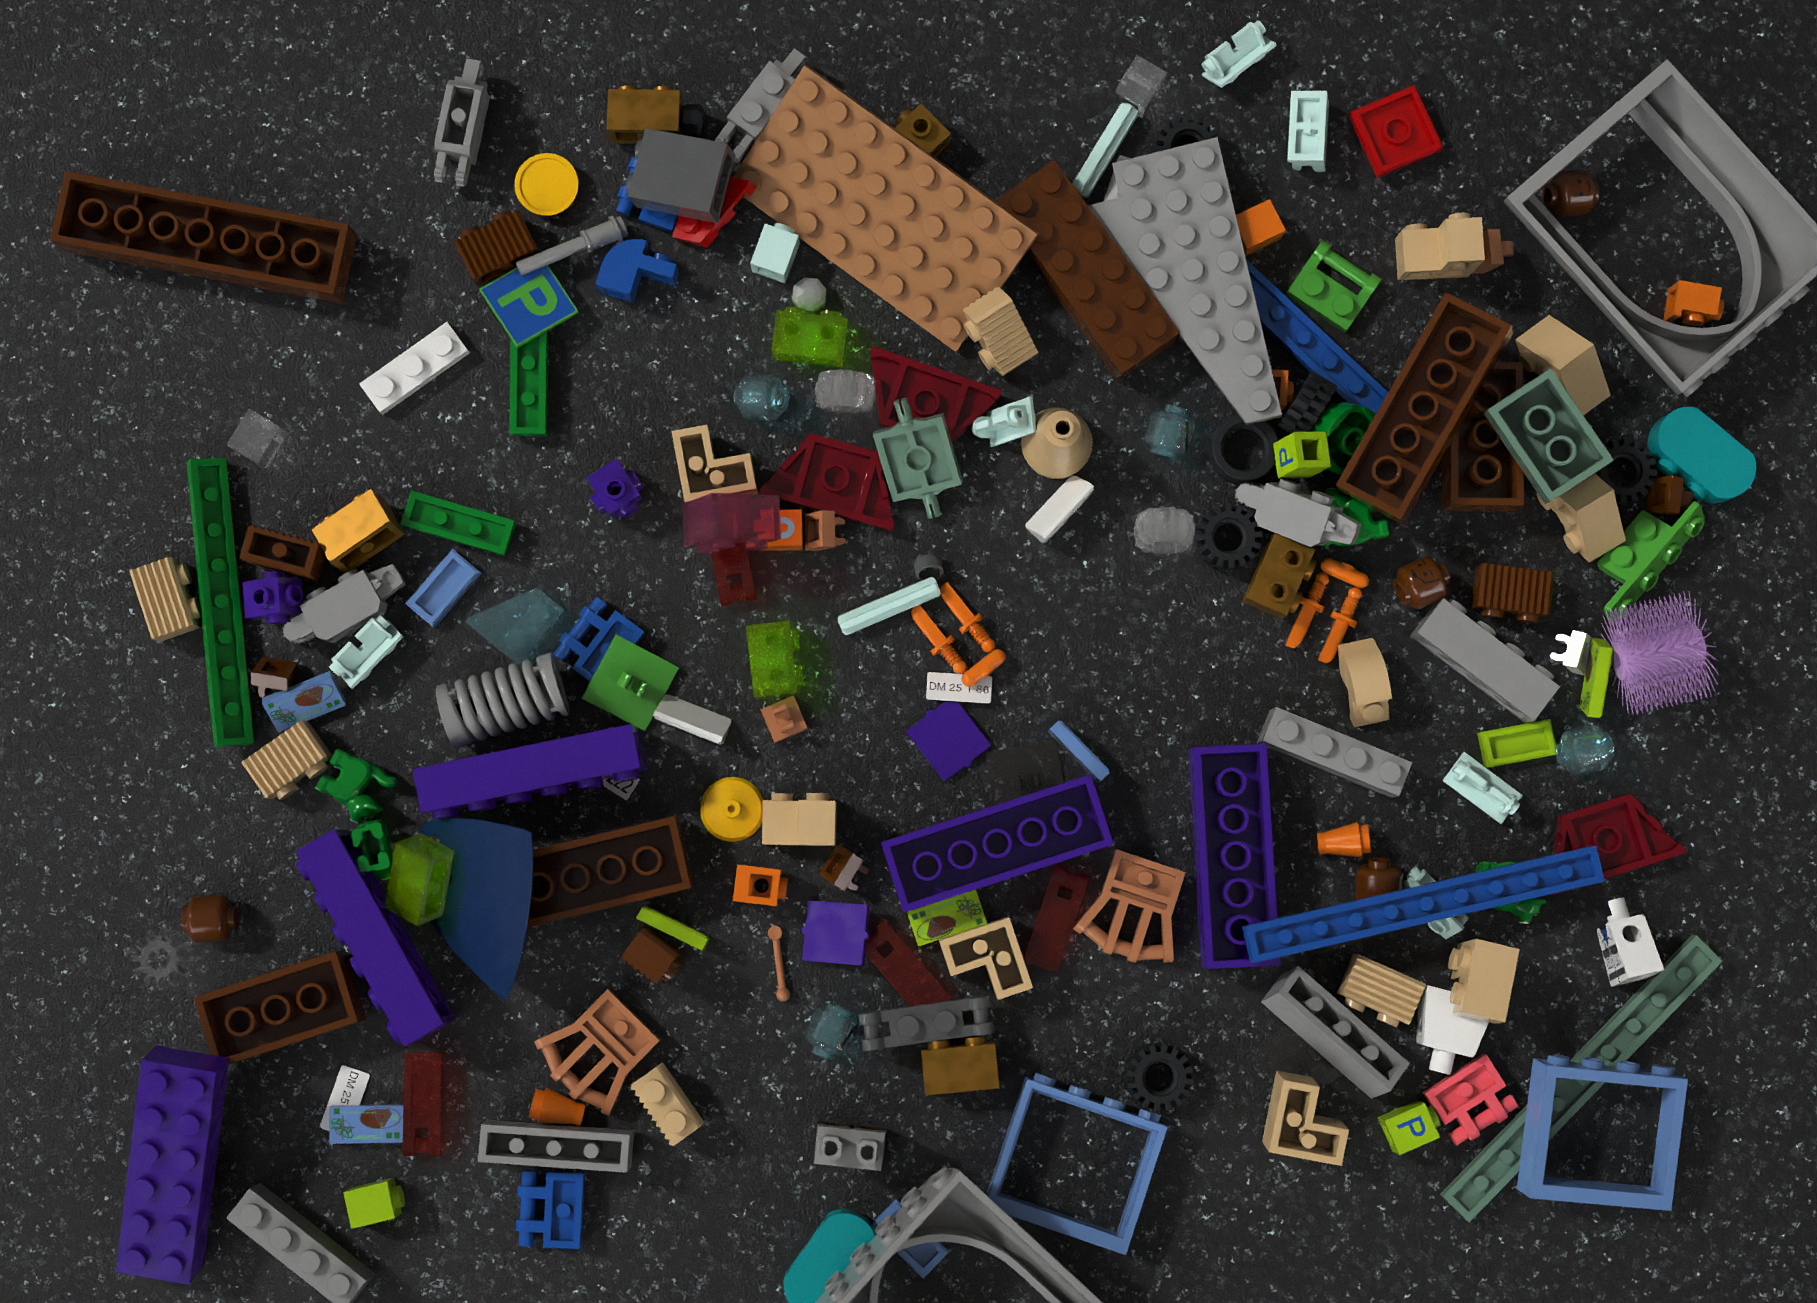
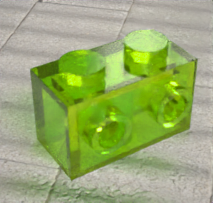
[771,307,848,368]
[746,620,804,700]
[385,833,454,926]

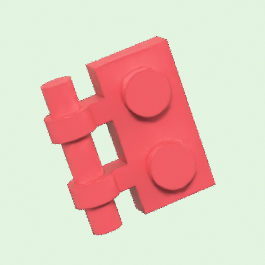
[1422,1053,1518,1146]

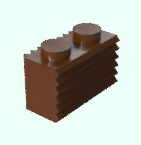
[454,210,540,286]
[240,524,326,582]
[1471,563,1554,623]
[622,927,683,983]

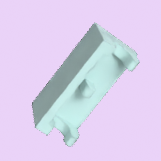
[1288,91,1329,172]

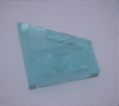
[465,587,566,667]

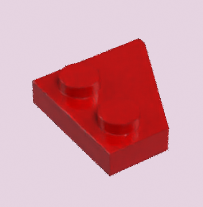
[672,177,756,248]

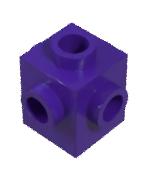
[586,459,644,519]
[243,571,303,624]

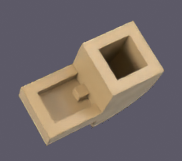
[1338,638,1392,727]

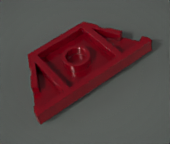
[870,346,1002,444]
[759,433,894,532]
[1550,794,1686,895]

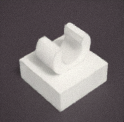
[1550,630,1591,676]

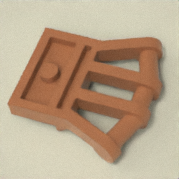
[1073,849,1186,963]
[534,988,661,1116]

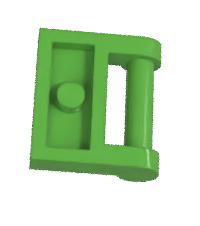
[1285,240,1381,333]

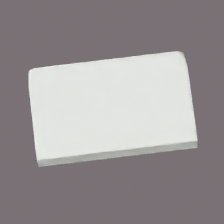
[1025,476,1094,544]
[653,695,732,745]

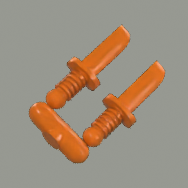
[1285,558,1369,663]
[911,582,1006,687]

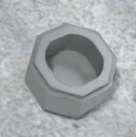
[792,277,827,314]

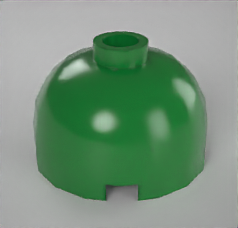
[1309,402,1376,475]

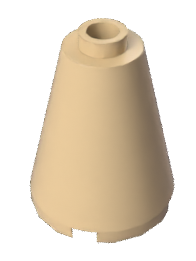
[1021,408,1093,479]

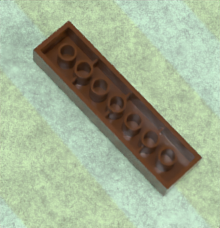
[50,171,357,304]

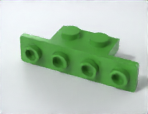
[1597,501,1705,626]

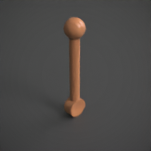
[768,926,790,1002]

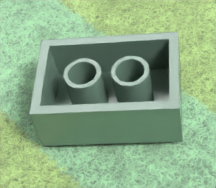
[1484,368,1614,504]

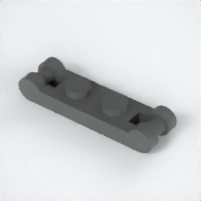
[858,995,994,1051]

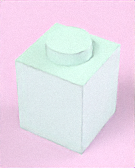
[750,223,800,283]

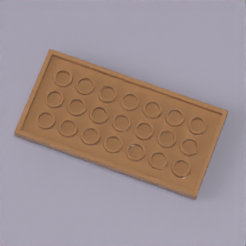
[732,65,1040,352]

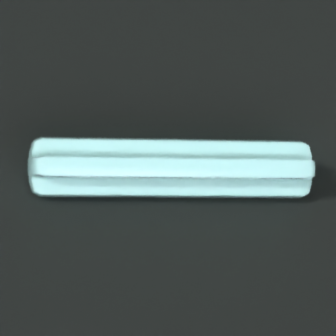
[1072,103,1139,198]
[837,577,941,635]

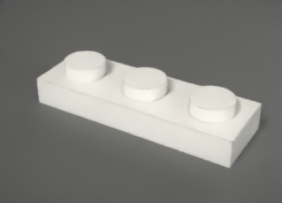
[359,322,470,415]

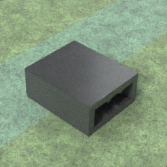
[626,128,736,223]

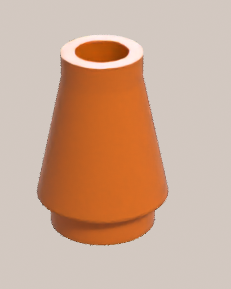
[1317,822,1371,858]
[529,1087,585,1126]

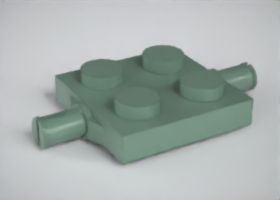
[873,398,963,519]

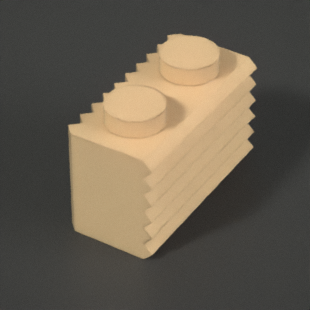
[963,287,1038,376]
[129,557,201,642]
[241,720,332,800]
[1336,953,1426,1028]
[631,1062,704,1146]

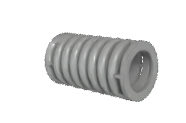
[436,652,570,748]

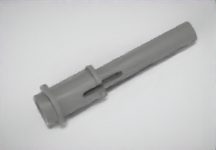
[516,216,628,276]

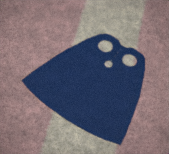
[412,819,533,1001]

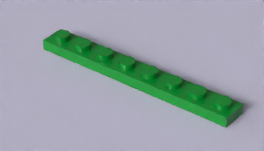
[186,458,254,748]

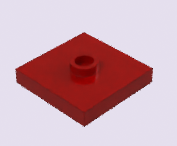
[1348,85,1444,179]

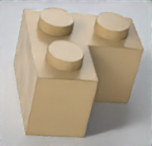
[1395,213,1485,280]
[1515,315,1611,415]
[671,425,758,508]
[1536,473,1626,562]
[762,793,837,846]
[939,917,1033,1000]
[1448,939,1520,1024]
[1262,1071,1349,1166]

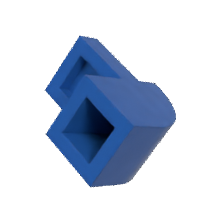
[595,239,680,303]

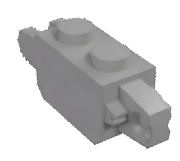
[715,48,807,163]
[434,58,490,187]
[1236,478,1362,547]
[282,564,406,644]

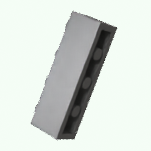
[1410,598,1560,723]
[1257,707,1412,798]
[1261,966,1410,1099]
[478,1120,634,1173]
[226,1183,375,1303]

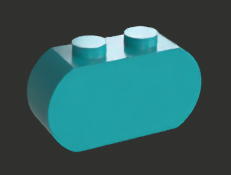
[1647,407,1756,504]
[784,1208,876,1303]

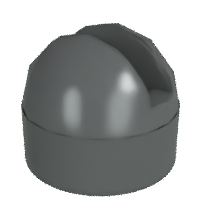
[914,551,944,581]

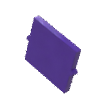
[906,701,991,782]
[802,900,871,966]

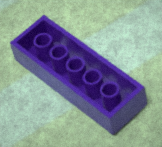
[413,724,647,819]
[1188,744,1280,969]
[881,774,1114,913]
[295,829,456,1047]
[116,1046,230,1285]

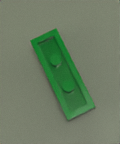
[509,331,548,436]
[400,491,517,557]

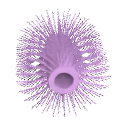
[1601,591,1719,714]

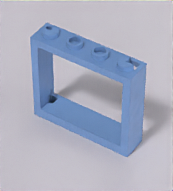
[1517,1054,1688,1211]
[986,1073,1167,1255]

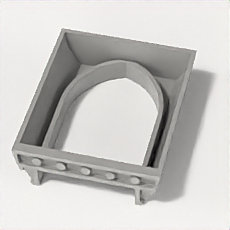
[1504,59,1817,397]
[815,1167,1102,1303]

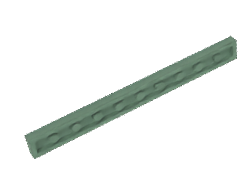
[1440,935,1723,1223]

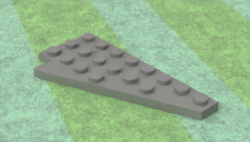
[1088,137,1282,425]

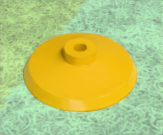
[514,153,579,216]
[700,777,763,842]

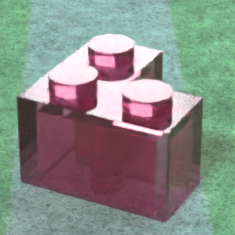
[682,493,781,554]

